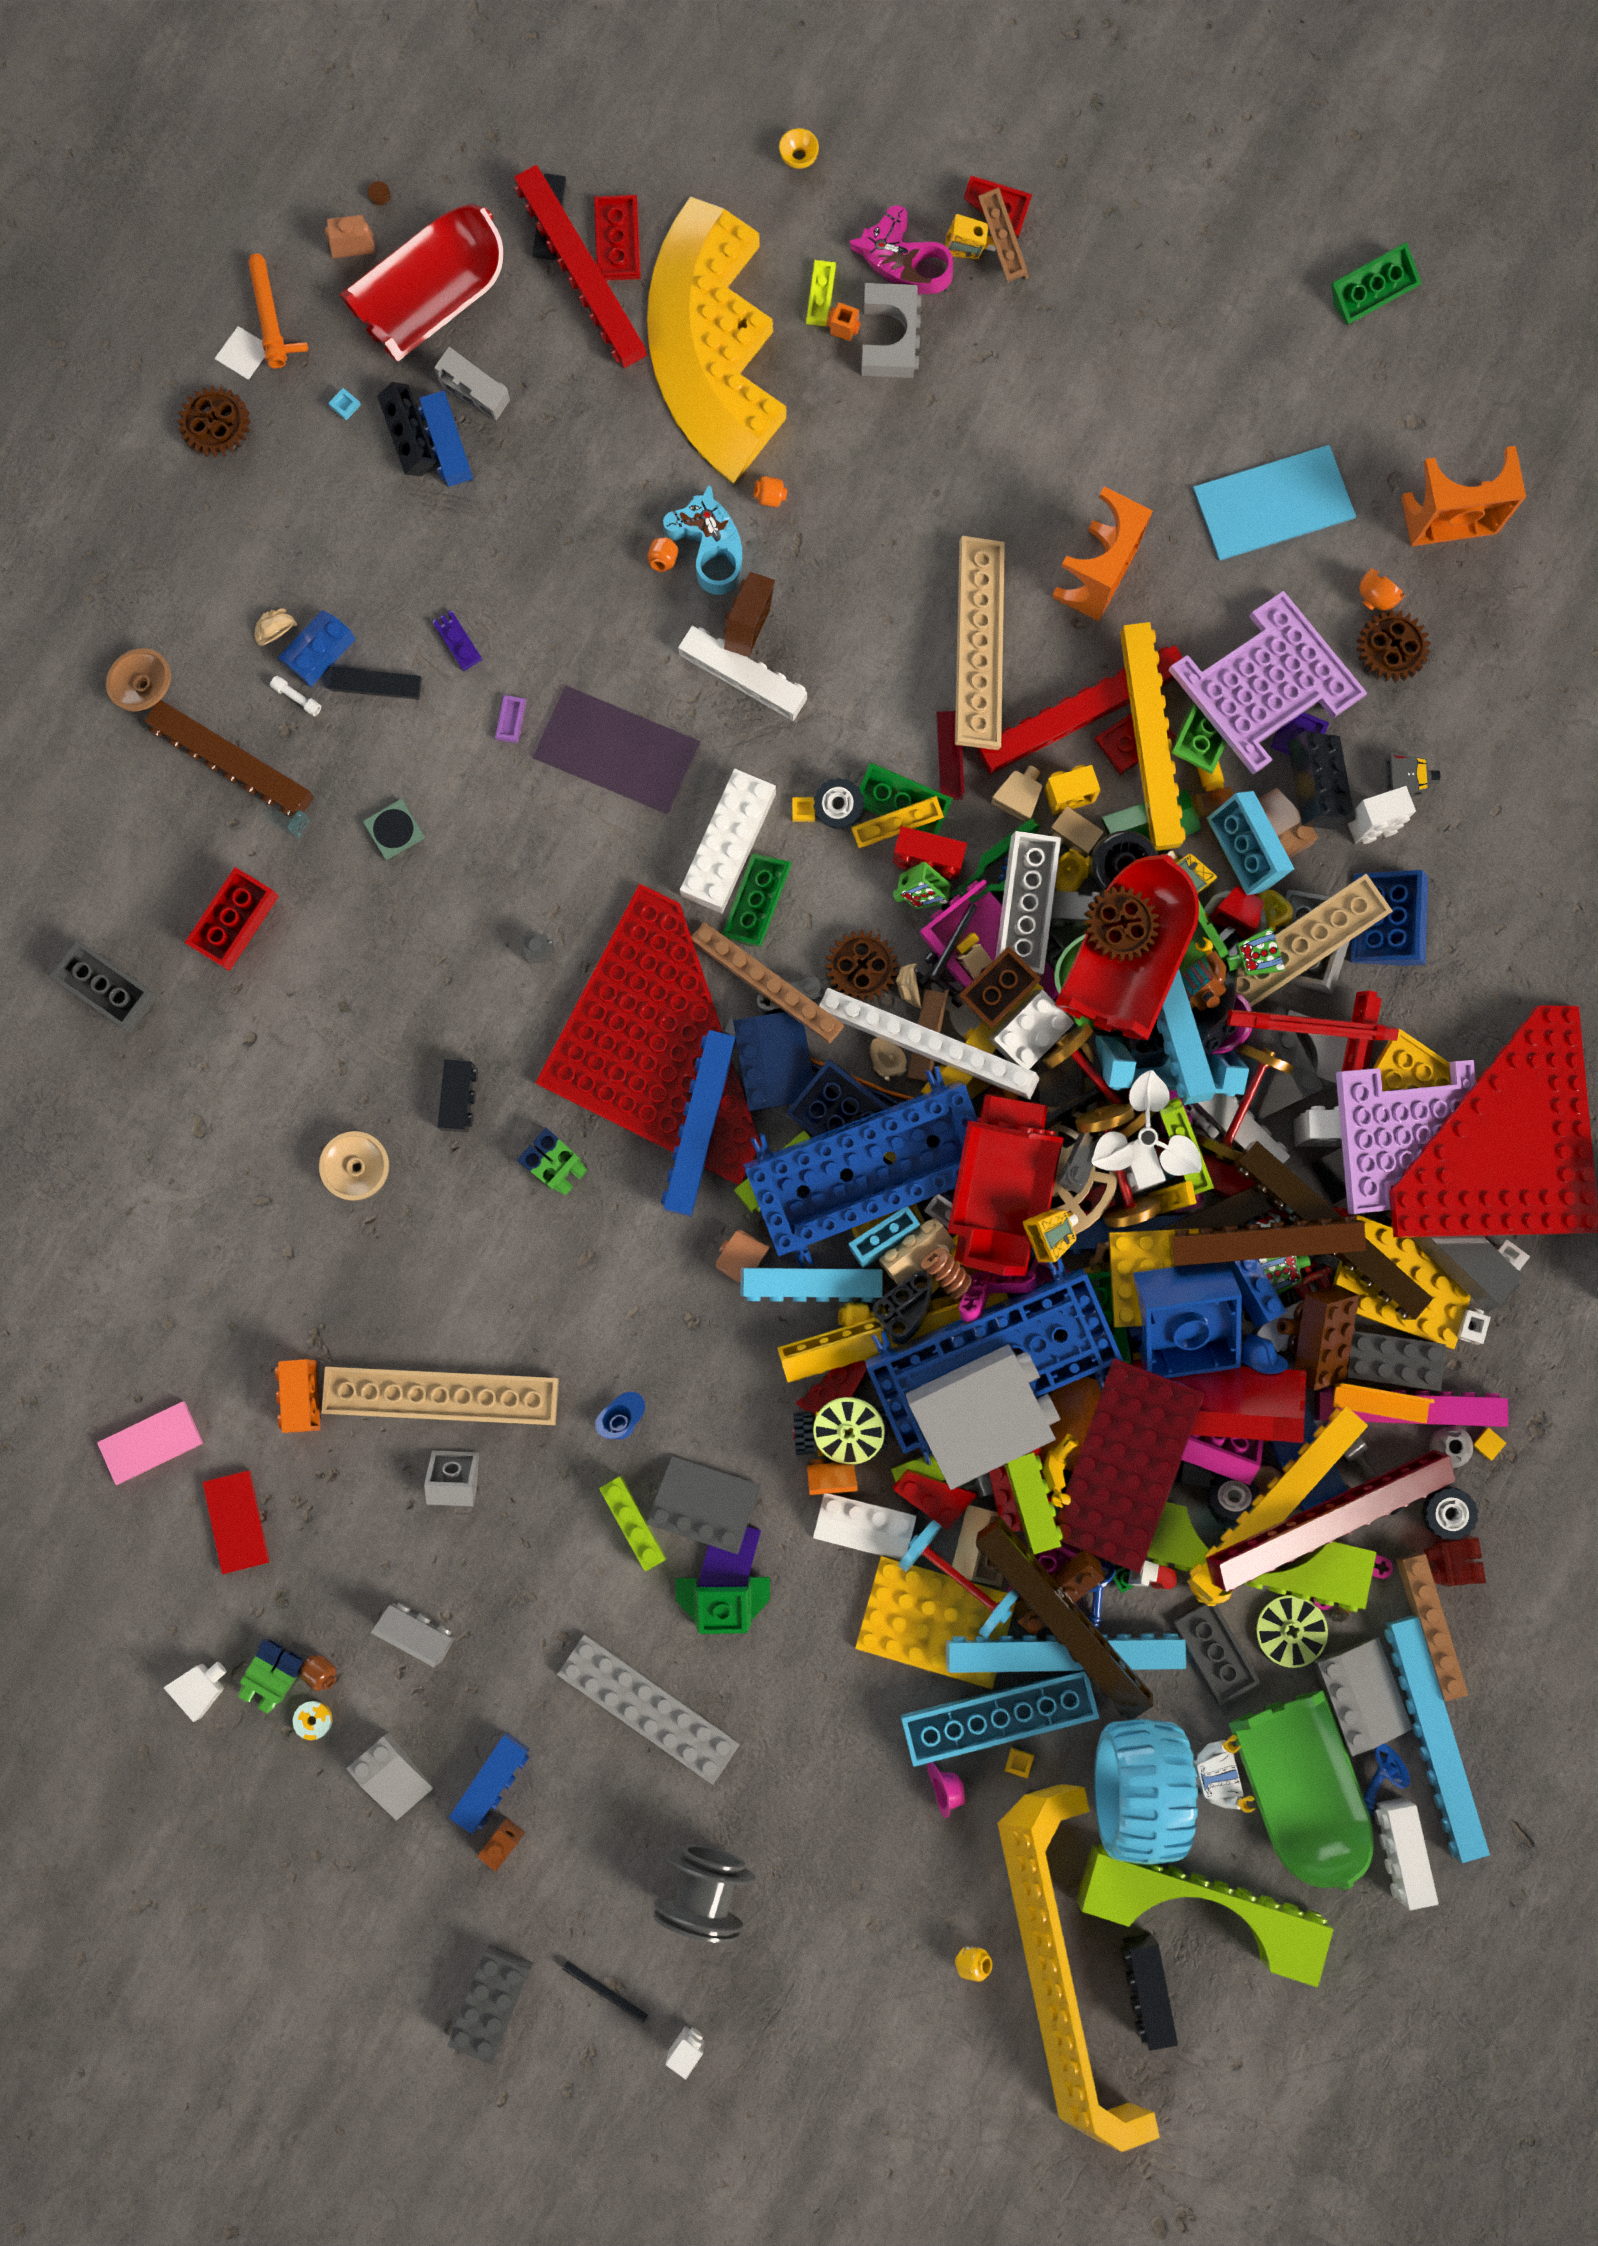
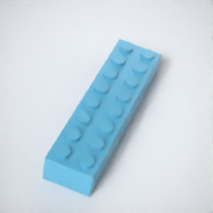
[900,1671,1099,1767]

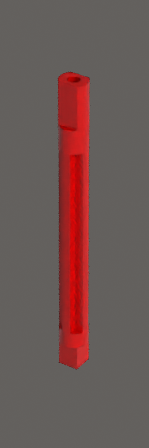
[1227,1009,1399,1041]

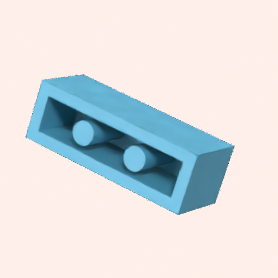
[848,1206,920,1268]

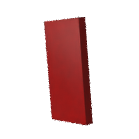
[594,195,641,281]
[203,1470,270,1575]

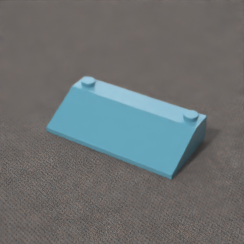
[1095,1035,1249,1096]

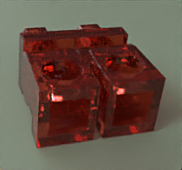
[1424,1536,1486,1587]

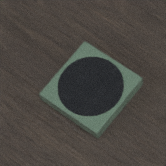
[363,799,425,861]

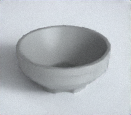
[1429,1425,1473,1468]

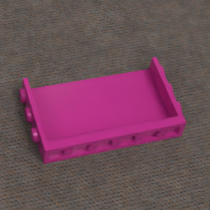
[919,880,1059,1000]

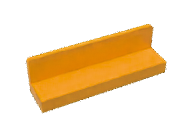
[1331,1383,1435,1424]

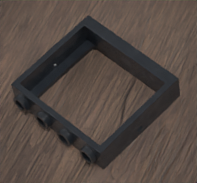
[995,1015,1114,1130]

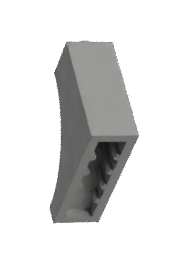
[1286,1010,1348,1089]

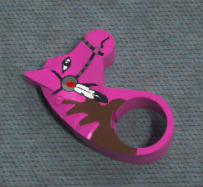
[850,205,953,294]

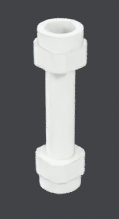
[270,676,321,716]

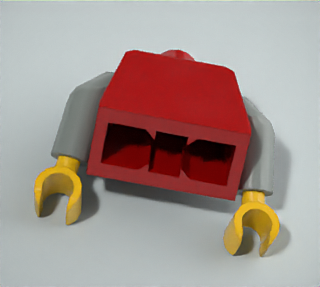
[1204,887,1267,940]

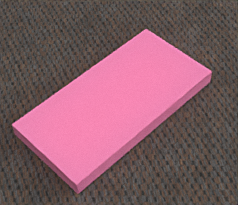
[97,1401,204,1485]

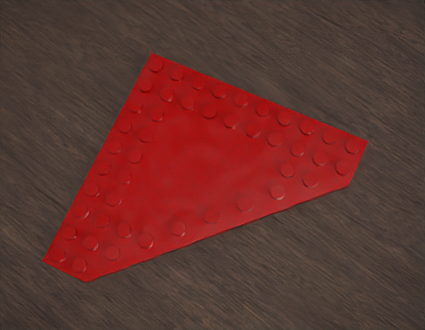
[535,883,760,1185]
[1389,1005,1598,1238]

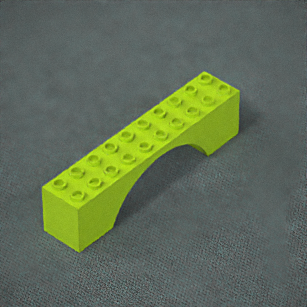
[1147,1502,1376,1612]
[1076,1843,1333,1987]

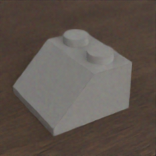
[424,1451,479,1506]

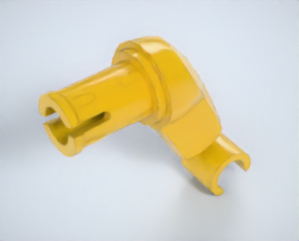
[1042,1434,1079,1508]

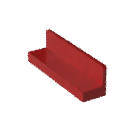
[1341,990,1382,1072]

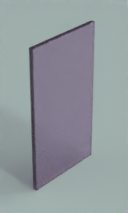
[533,686,700,814]

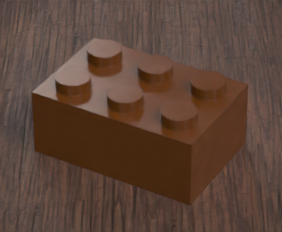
[722,572,775,657]
[957,946,1041,1030]

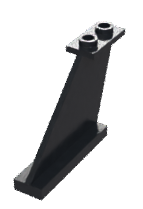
[1191,925,1242,1057]

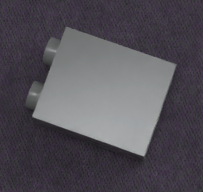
[906,1344,1061,1490]

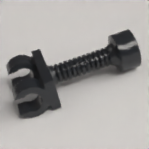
[915,952,963,1008]

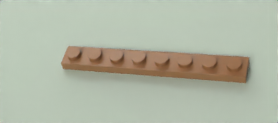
[691,922,844,1044]

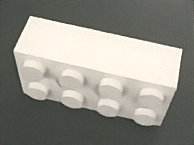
[1374,1797,1439,1910]

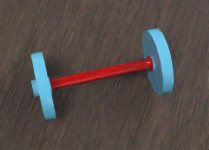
[898,1520,1020,1638]

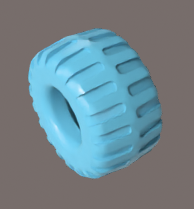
[1094,1719,1198,1865]

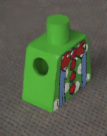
[893,862,951,909]
[1226,928,1285,976]
[1257,1255,1310,1295]

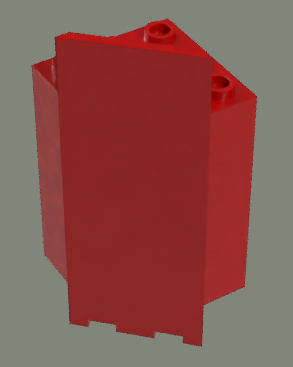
[947,1094,1063,1276]
[1133,1360,1306,1443]

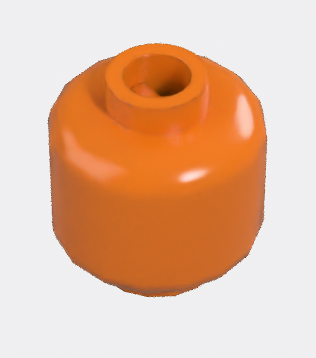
[754,476,787,508]
[647,537,679,572]

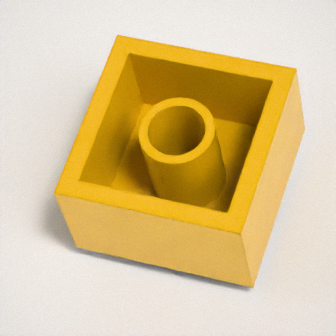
[1044,764,1101,816]

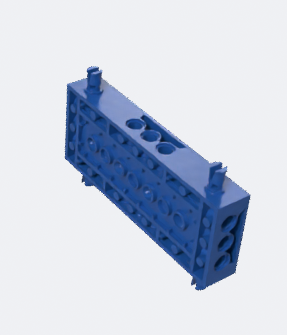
[743,1066,978,1269]
[865,1257,1123,1465]

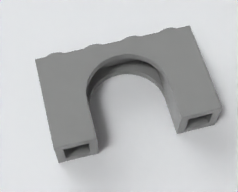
[861,283,921,378]

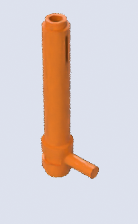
[248,254,308,369]

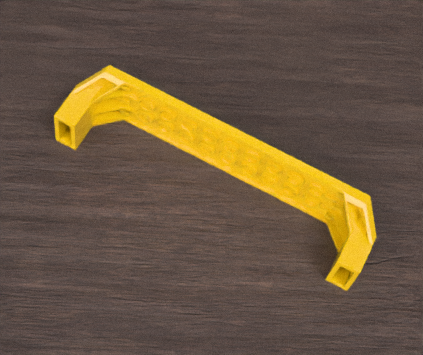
[998,1784,1160,2152]

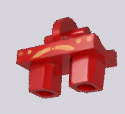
[1290,1261,1333,1300]

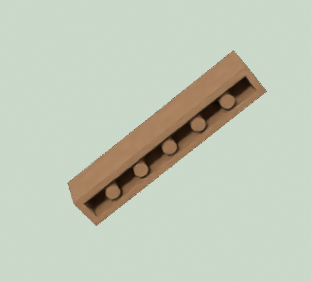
[1396,1553,1468,1702]

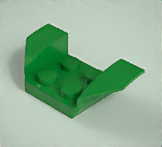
[675,1577,770,1634]

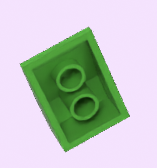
[1172,703,1227,774]

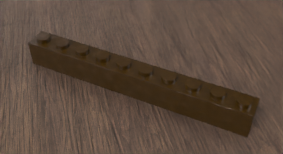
[1232,1141,1434,1320]
[975,1517,1153,1720]

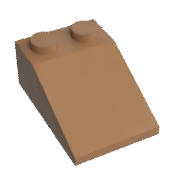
[1258,788,1319,858]

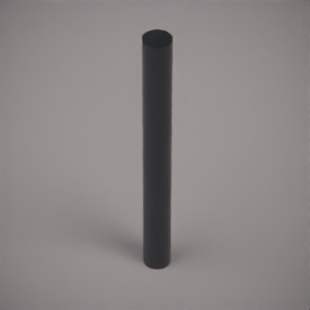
[930,903,977,981]
[562,1961,648,2023]

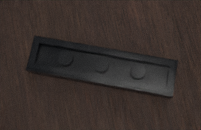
[532,173,567,260]
[330,667,422,700]

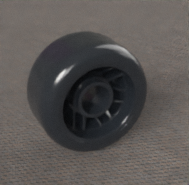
[1089,830,1158,892]

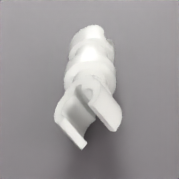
[1187,1104,1220,1139]

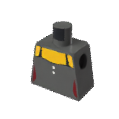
[1385,754,1441,798]

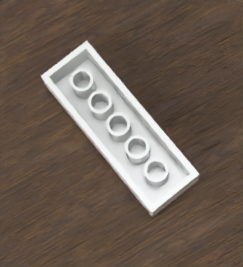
[680,768,776,914]
[995,831,1061,976]

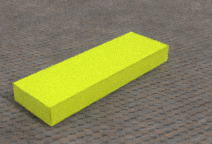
[806,260,836,327]

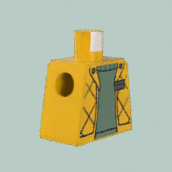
[945,214,996,259]
[1167,850,1217,894]
[1023,1210,1078,1262]

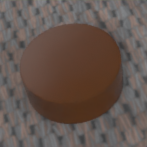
[368,181,391,205]

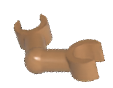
[1089,1240,1109,1271]

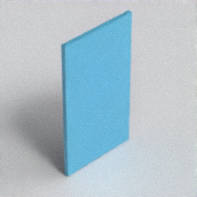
[1193,445,1356,561]

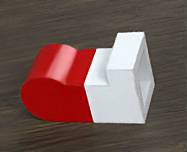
[1128,1560,1177,1589]

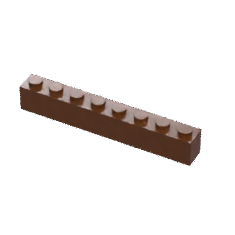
[144,700,314,819]
[1169,1216,1366,1266]

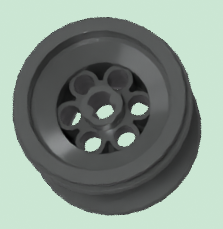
[653,1845,755,1943]

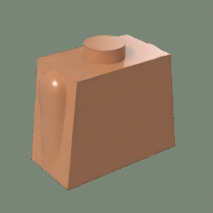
[325,215,375,258]
[716,1230,770,1283]

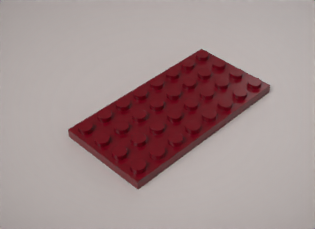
[1055,1358,1206,1573]

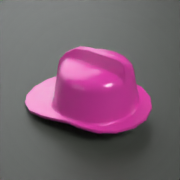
[927,1762,966,1818]

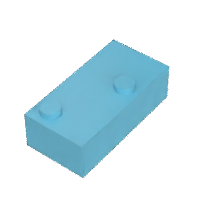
[1207,791,1294,895]

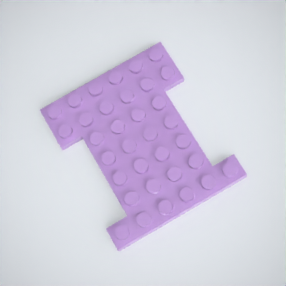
[1169,591,1367,774]
[1336,1060,1476,1214]

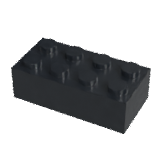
[1287,731,1355,830]
[1120,1933,1178,2051]

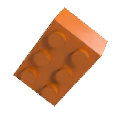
[275,1359,320,1433]

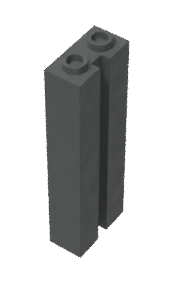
[1385,1210,1524,1312]

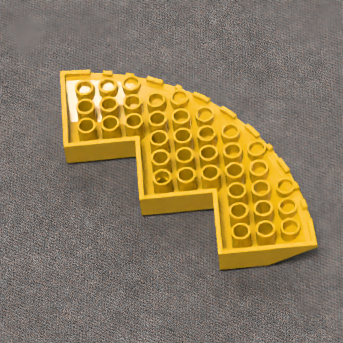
[647,197,786,485]

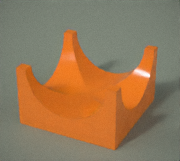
[1401,446,1526,547]
[1052,486,1153,621]

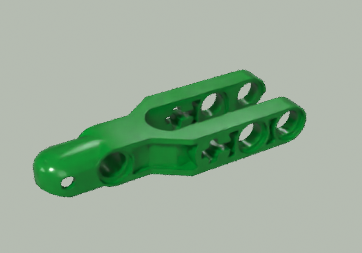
[939,818,1061,916]

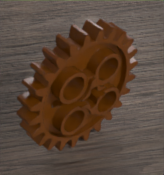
[177,386,251,458]
[1356,610,1431,683]
[1083,886,1159,963]
[825,929,899,1003]

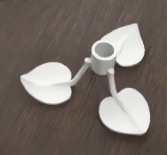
[1091,1070,1202,1175]

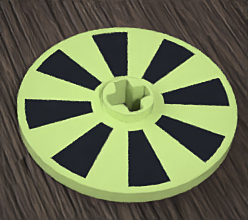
[813,1397,885,1464]
[1256,1595,1328,1668]

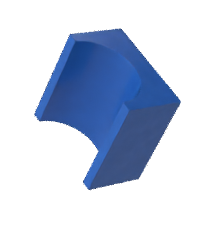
[1133,1262,1242,1378]

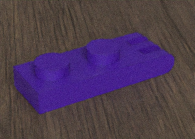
[432,610,482,671]

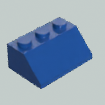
[278,610,356,687]

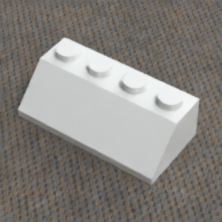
[813,1493,916,1561]

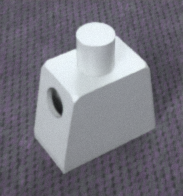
[164,1662,226,1722]

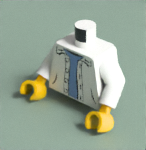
[1193,1735,1256,1813]

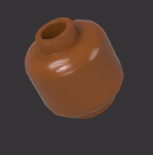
[301,1655,337,1691]

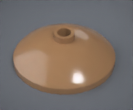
[106,648,171,711]

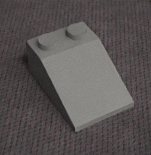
[346,1732,434,1821]

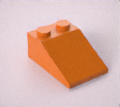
[807,1458,858,1495]

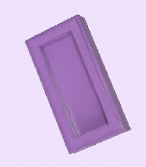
[495,695,526,744]

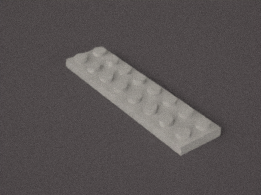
[557,1634,740,1785]

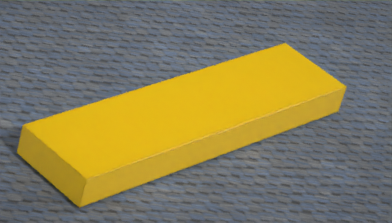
[851,796,944,848]

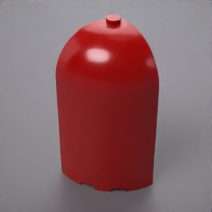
[339,204,503,362]
[1054,854,1199,1040]

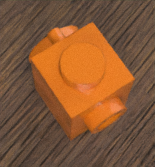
[826,302,861,341]

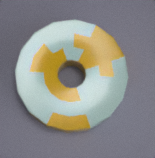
[293,1700,332,1740]

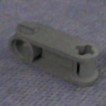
[757,977,824,1016]
[1057,1130,1104,1194]

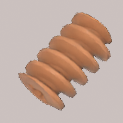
[921,1248,971,1299]

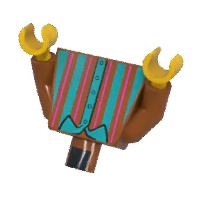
[1181,937,1226,1011]

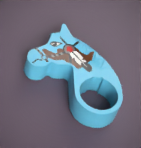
[663,486,742,595]

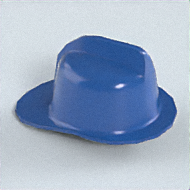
[1241,1334,1288,1374]
[595,1391,645,1440]

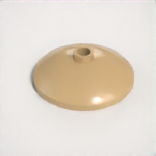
[319,1131,389,1201]

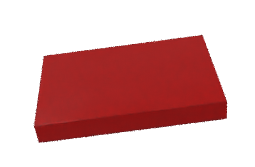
[1094,713,1176,775]

